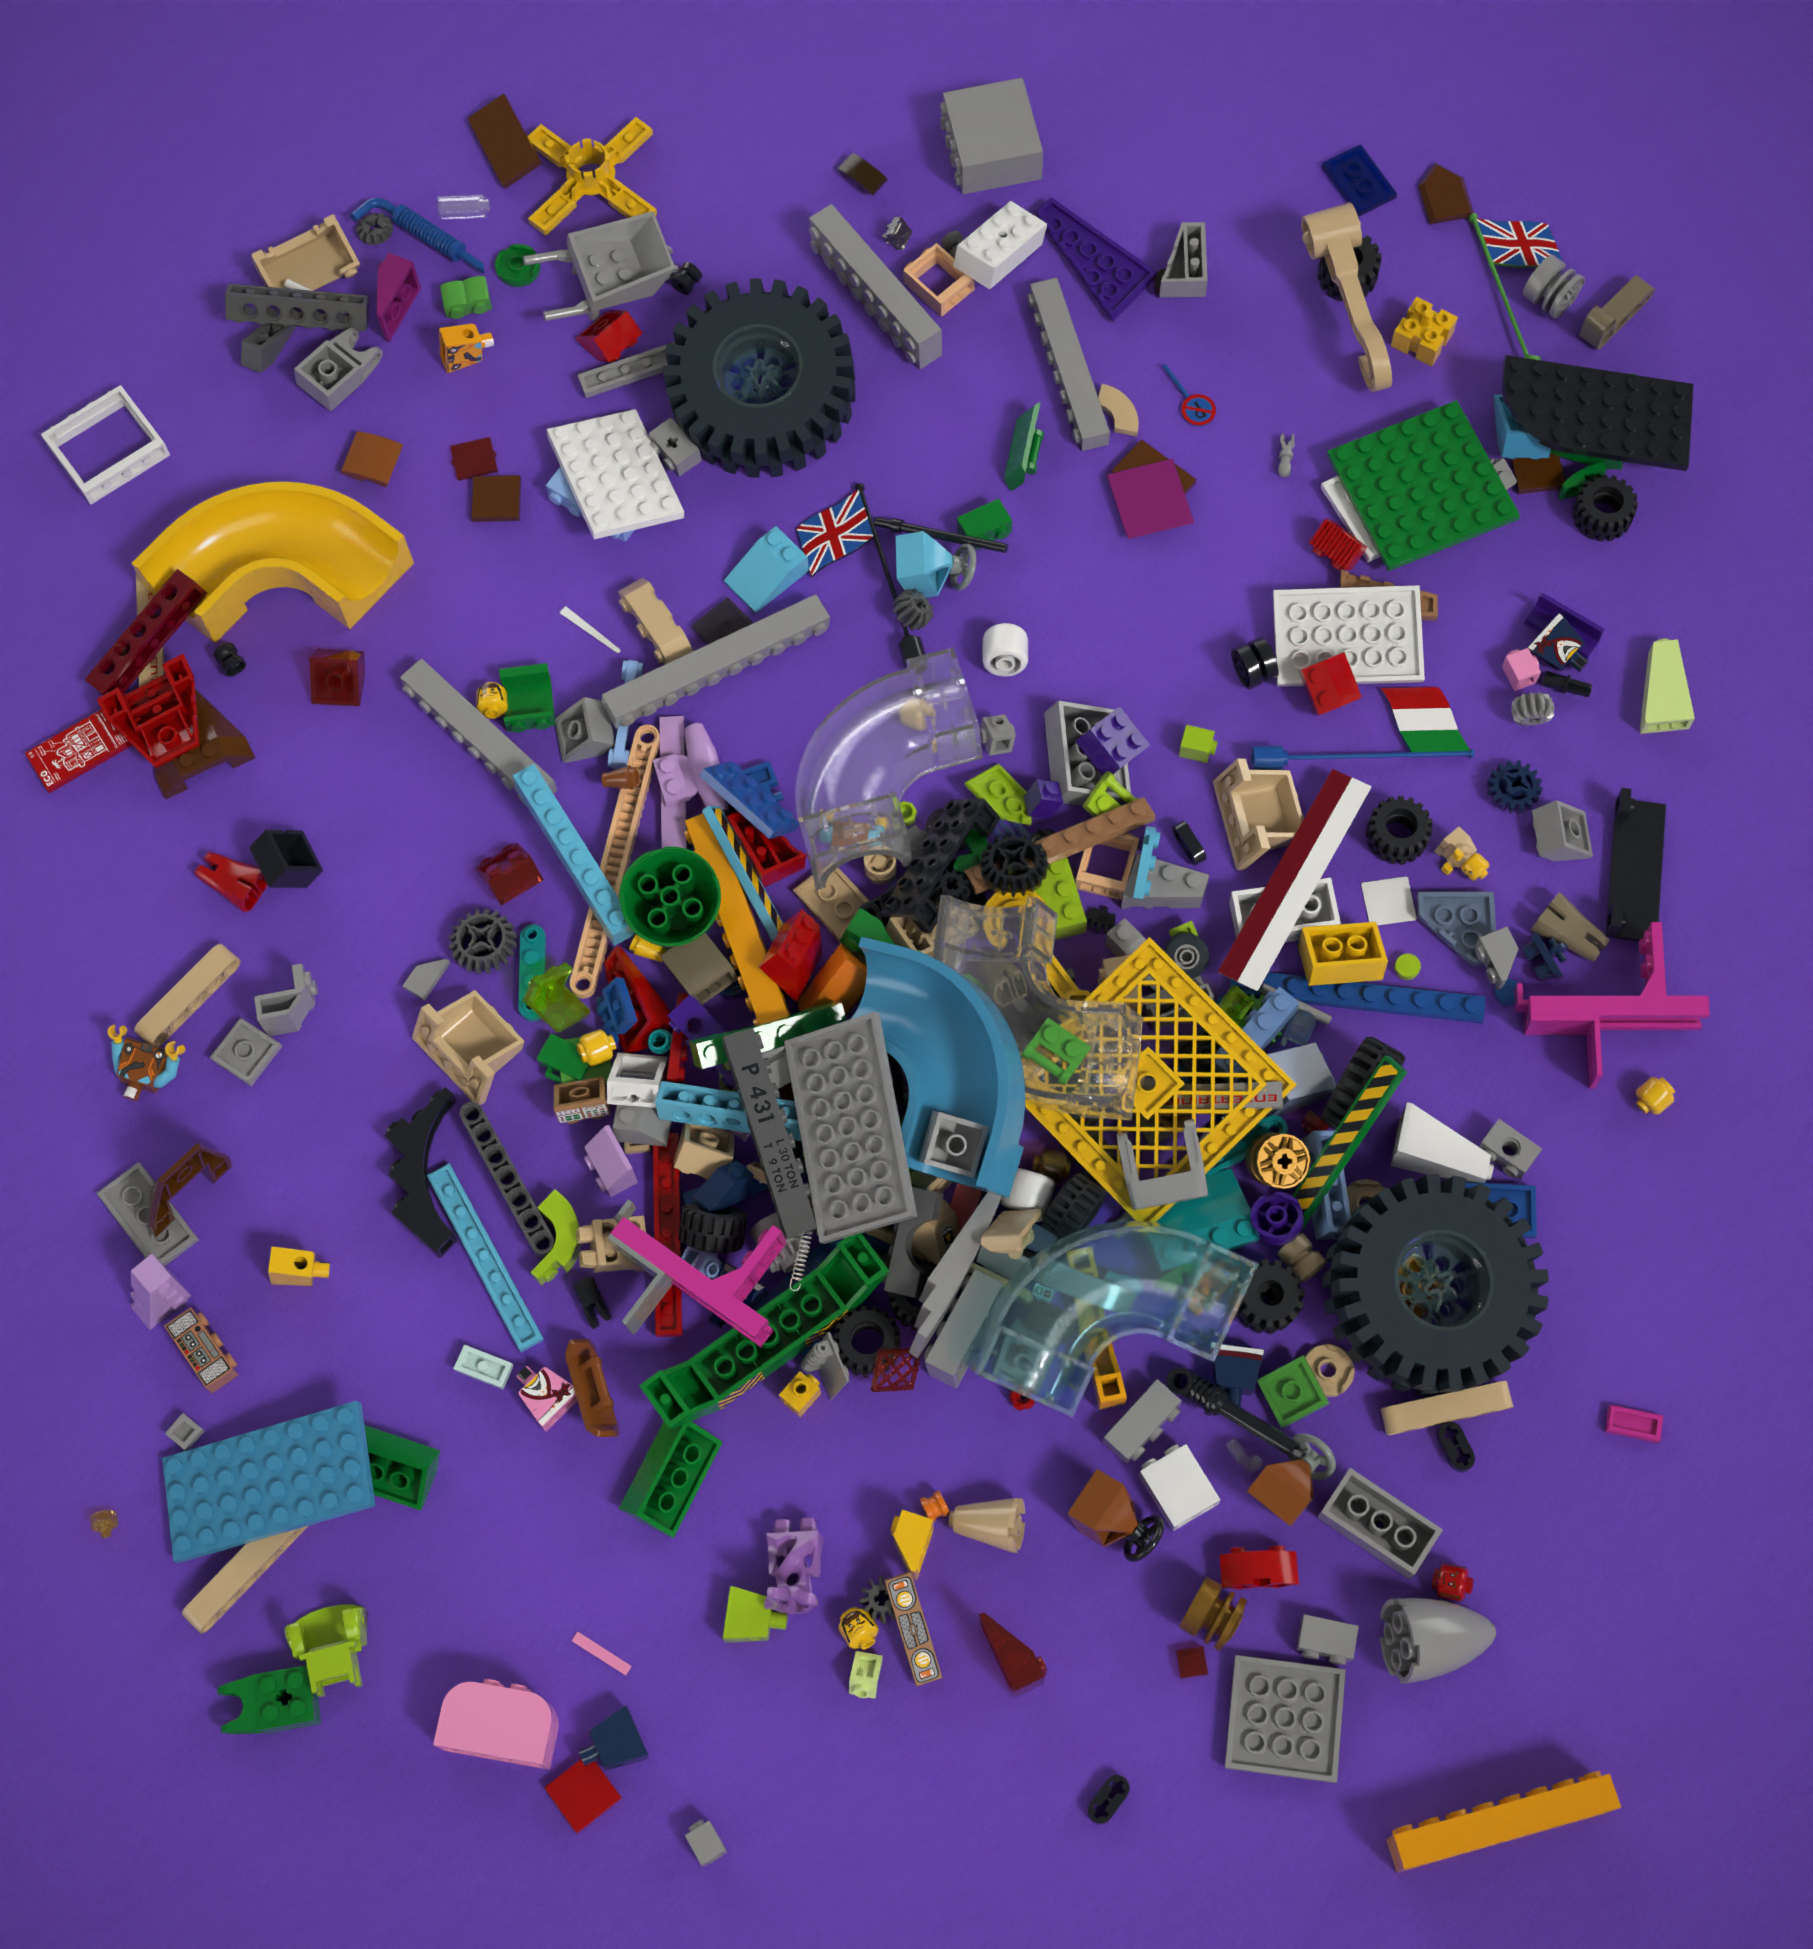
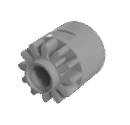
[749,1213,810,1273]

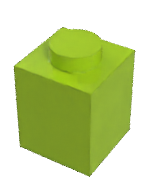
[1179,725,1218,763]

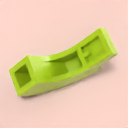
[531,1189,581,1286]

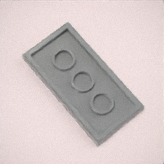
[97,1162,199,1266]

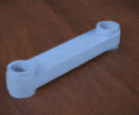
[608,660,643,770]

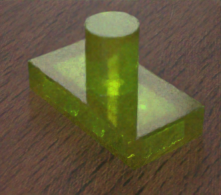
[1218,986,1254,1025]

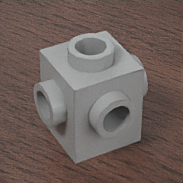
[978,714,1016,756]

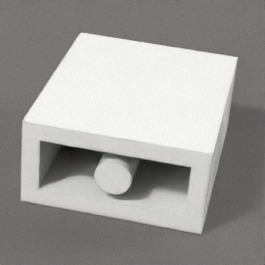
[1139,1444,1220,1532]

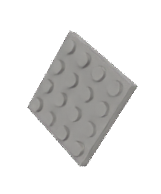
[1224,1655,1346,1784]

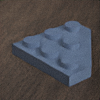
[1417,892,1496,966]

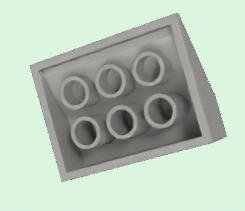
[1044,701,1131,805]

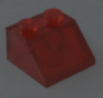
[309,649,365,706]

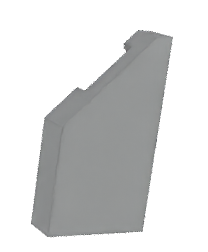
[403,959,450,1001]

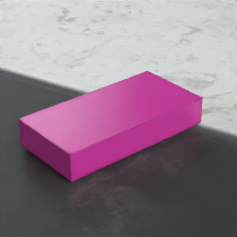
[1605,1405,1663,1443]

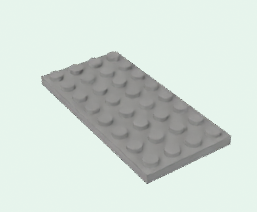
[784,1012,917,1244]

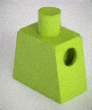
[723,1586,788,1643]

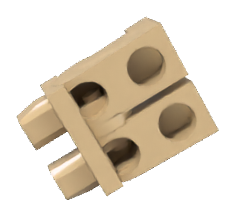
[576,1215,646,1273]

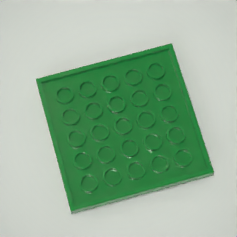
[1327,400,1520,572]

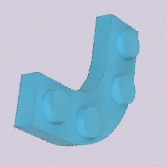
[1133,826,1160,900]

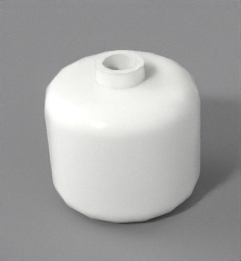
[982,623,1028,677]
[1000,1168,1055,1214]

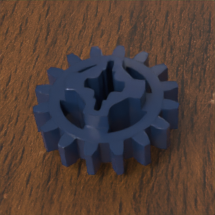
[1487,760,1543,813]

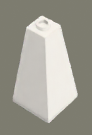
[1390,1102,1494,1183]

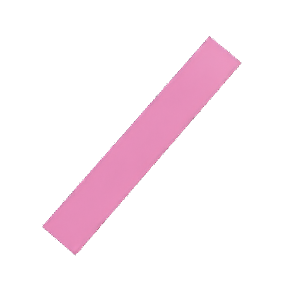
[572,1632,632,1676]

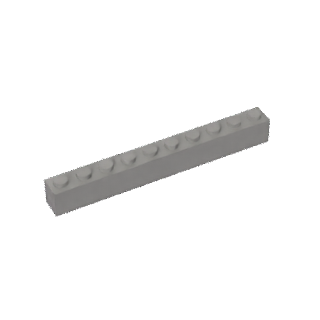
[602,594,830,728]

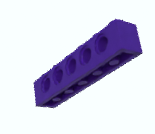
[667,994,782,1099]

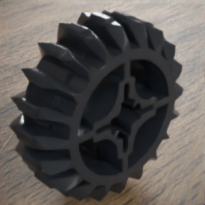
[980,833,1049,898]

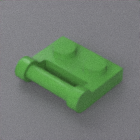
[1021,1018,1091,1086]

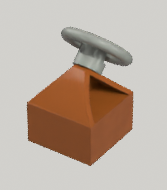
[1247,1434,1336,1526]

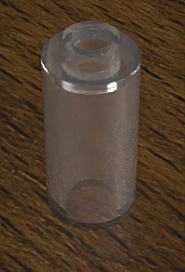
[438,194,490,219]

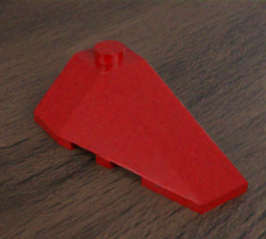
[604,946,672,1054]

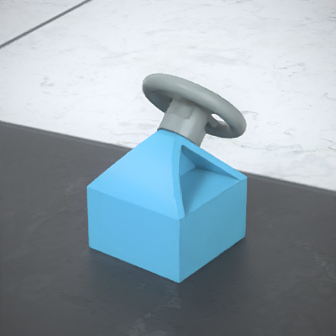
[896,531,976,598]

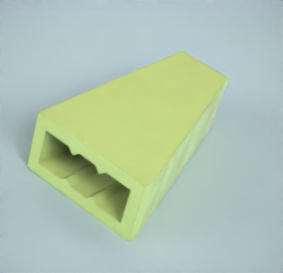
[1640,638,1695,734]

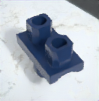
[1522,933,1568,982]

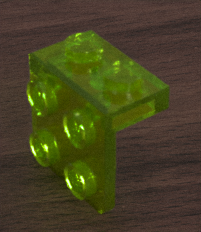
[523,962,590,1032]

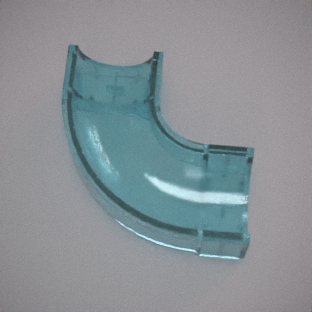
[966,1221,1258,1417]

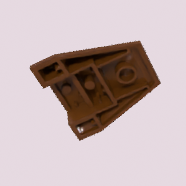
[155,689,255,799]
[149,1143,232,1237]

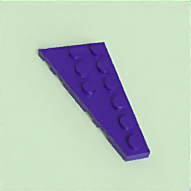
[1036,197,1157,322]

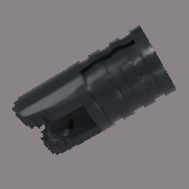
[572,1276,612,1329]

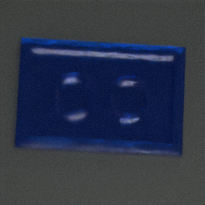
[1321,144,1397,217]

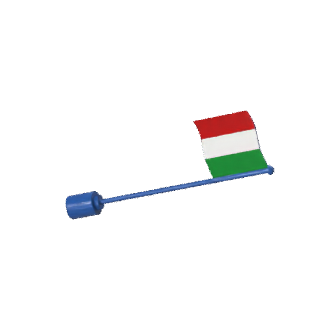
[1251,687,1475,770]

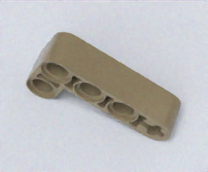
[1579,275,1655,350]

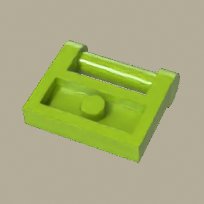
[1082,771,1140,817]

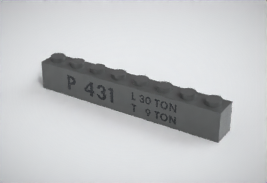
[722,1028,817,1240]

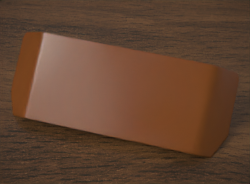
[565,1339,620,1437]

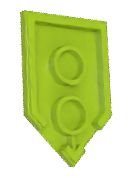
[964,763,1032,826]

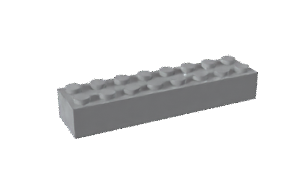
[809,204,942,370]

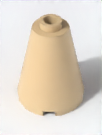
[949,1498,1025,1553]

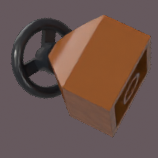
[1067,1469,1164,1562]

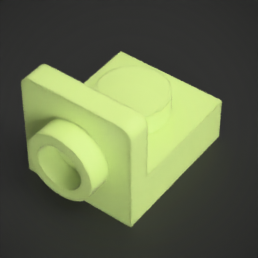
[849,1651,883,1698]

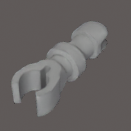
[1278,434,1295,478]

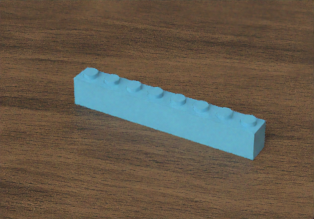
[512,764,635,946]

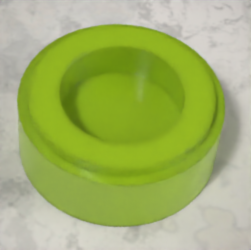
[1394,954,1421,980]

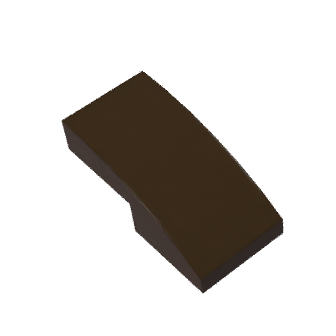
[838,153,888,196]

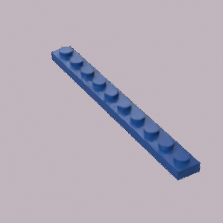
[1229,973,1485,1024]

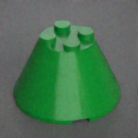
[619,846,721,947]

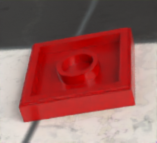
[544,1759,623,1834]

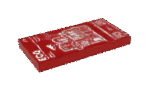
[25,710,133,793]

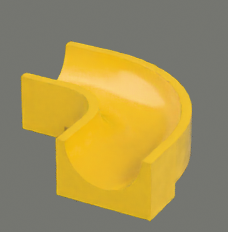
[131,482,414,643]

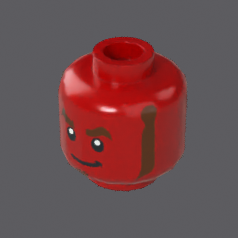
[1432,1563,1474,1601]

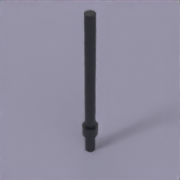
[874,517,1008,553]

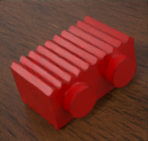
[1309,518,1368,571]

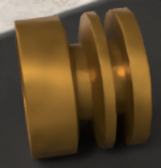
[1245,1132,1310,1189]
[1179,1576,1247,1651]

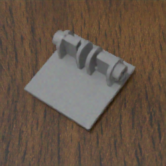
[801,1332,849,1400]

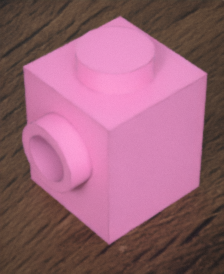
[1502,648,1541,691]

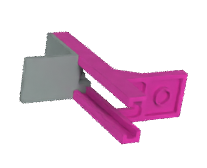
[607,1199,787,1348]

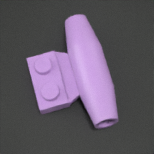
[653,723,729,815]

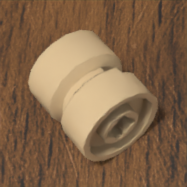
[864,844,897,885]
[1277,1233,1327,1283]

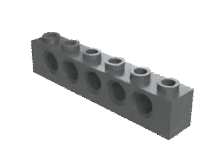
[225,284,369,332]

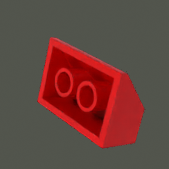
[759,909,822,1001]

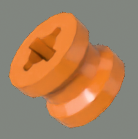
[919,1490,950,1522]

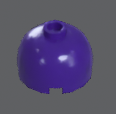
[1250,1192,1304,1246]

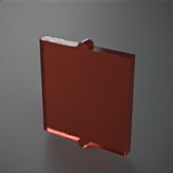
[450,437,498,481]

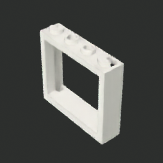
[41,385,170,505]

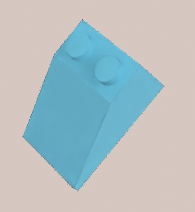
[724,526,809,614]

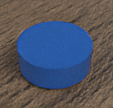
[1494,979,1517,1006]

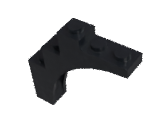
[384,1087,458,1259]

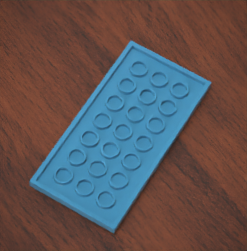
[162,1401,375,1563]

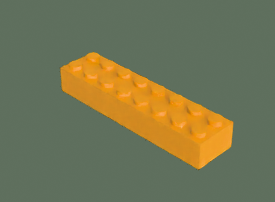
[1386,1771,1621,1873]

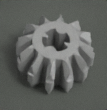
[1511,692,1555,727]

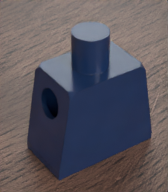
[578,1706,648,1771]

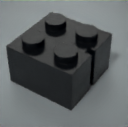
[249,830,323,888]

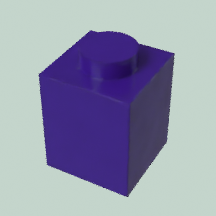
[1023,779,1063,819]

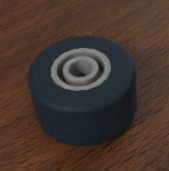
[1163,932,1209,979]

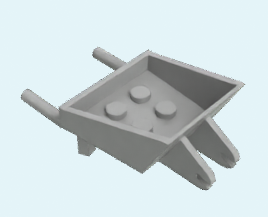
[523,212,680,321]

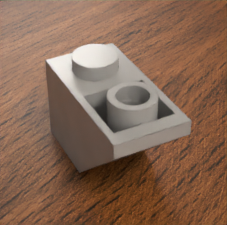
[1475,927,1519,990]

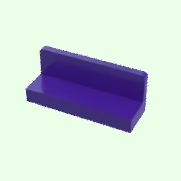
[1524,593,1605,659]

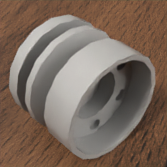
[1522,255,1585,318]

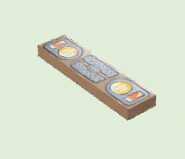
[884,1571,942,1687]

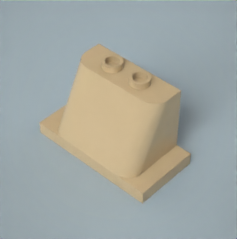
[1213,758,1304,870]
[412,990,525,1105]

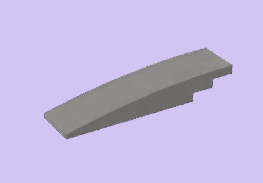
[909,1192,1002,1358]

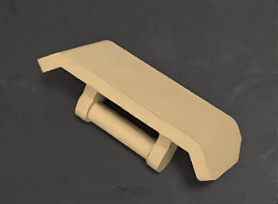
[981,1209,1045,1259]

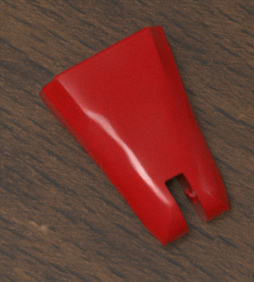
[194,852,268,913]

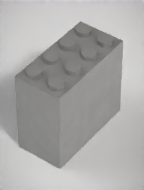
[940,78,1043,194]

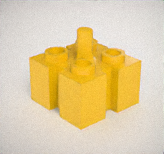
[1391,297,1458,367]

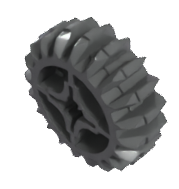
[449,908,517,975]

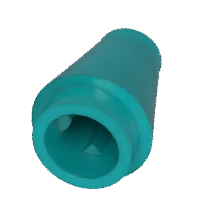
[648,1029,672,1056]

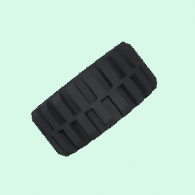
[1321,1037,1406,1129]

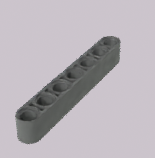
[460,1102,555,1260]

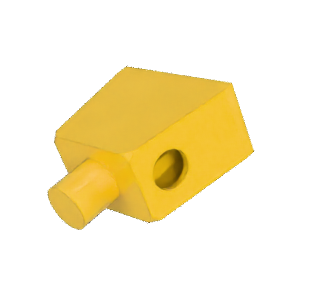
[268,1247,330,1286]

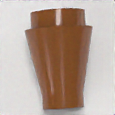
[602,765,640,790]

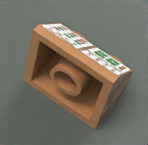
[553,1076,610,1124]

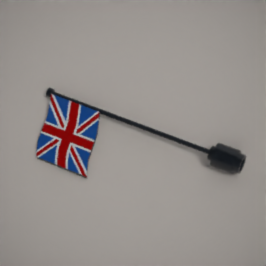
[797,483,927,673]

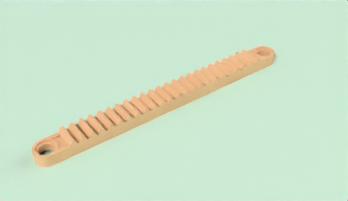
[570,725,660,999]

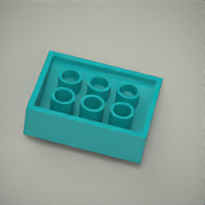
[1143,1168,1259,1274]

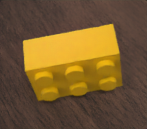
[1298,922,1388,986]

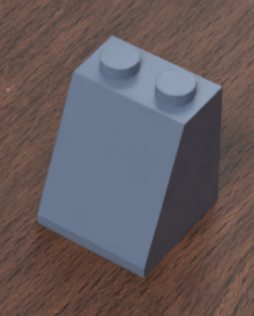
[1252,1043,1336,1119]

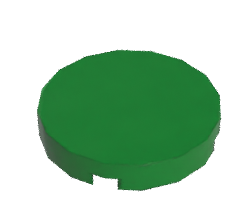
[495,244,541,287]

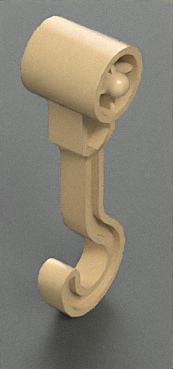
[1301,202,1392,393]

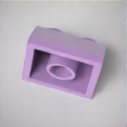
[583,1125,638,1197]

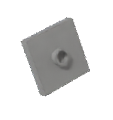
[210,1018,282,1087]

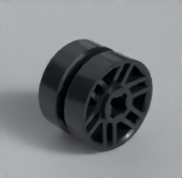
[1231,637,1279,690]

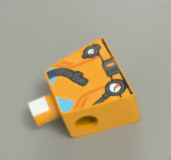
[439,324,494,373]

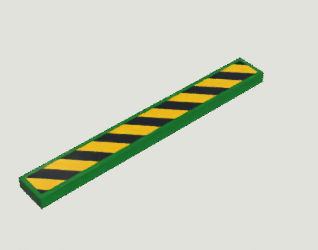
[1292,1055,1407,1235]

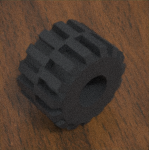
[1317,235,1382,302]
[1231,1259,1305,1334]

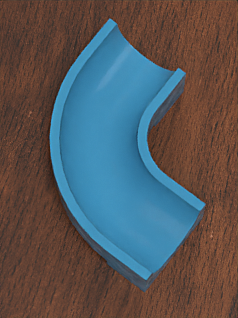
[851,937,1025,1198]

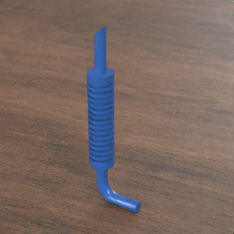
[350,197,484,274]

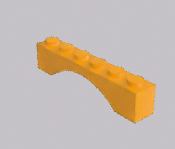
[1064,1245,1127,1410]

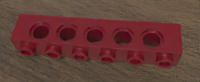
[84,569,207,695]

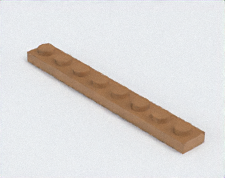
[964,797,1155,894]

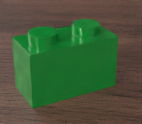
[957,498,1012,549]

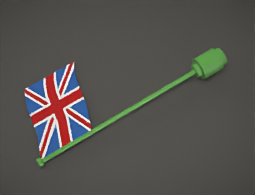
[1468,213,1566,360]

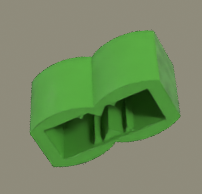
[440,276,492,319]

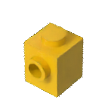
[779,1371,821,1417]

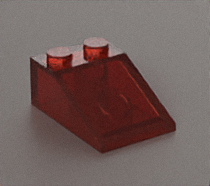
[979,1612,1048,1698]

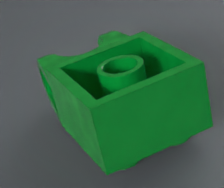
[217,1665,321,1734]

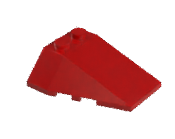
[97,654,200,768]

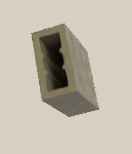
[660,933,738,1005]

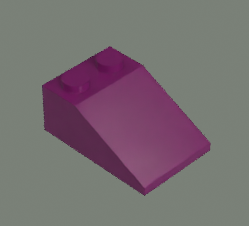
[377,253,421,342]

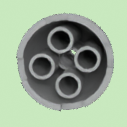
[1379,1598,1496,1684]

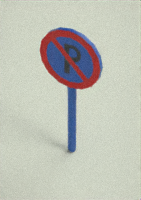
[1162,364,1216,426]

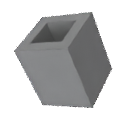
[685,1819,728,1867]

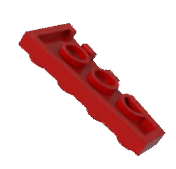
[667,993,691,1084]

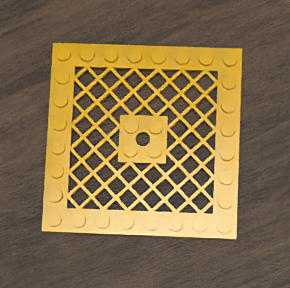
[1022,937,1297,1232]

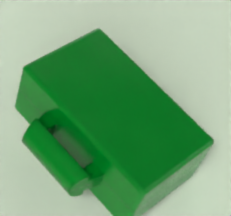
[536,1034,590,1084]

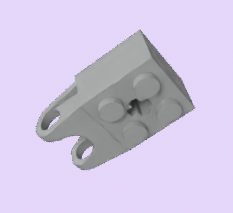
[294,328,383,411]

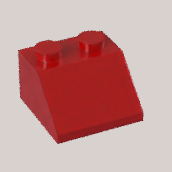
[575,310,643,363]
[1298,652,1362,716]

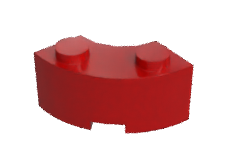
[1219,1546,1299,1590]

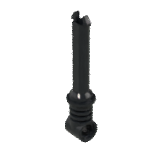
[1167,1367,1307,1458]

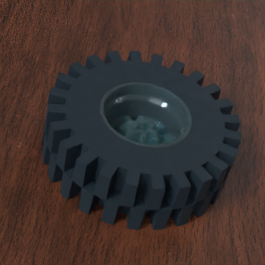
[663,278,856,478]
[1322,1174,1549,1396]

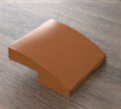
[340,431,403,488]

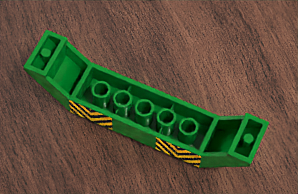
[639,1233,889,1430]

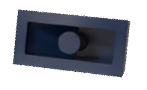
[692,1160,754,1214]

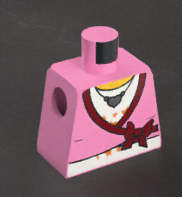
[516,1366,578,1432]

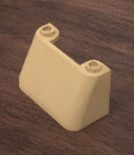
[251,214,360,291]

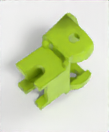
[284,1605,368,1697]

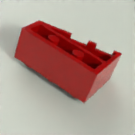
[727,811,806,888]

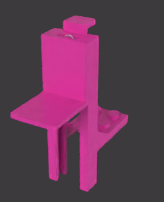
[1514,922,1710,1089]

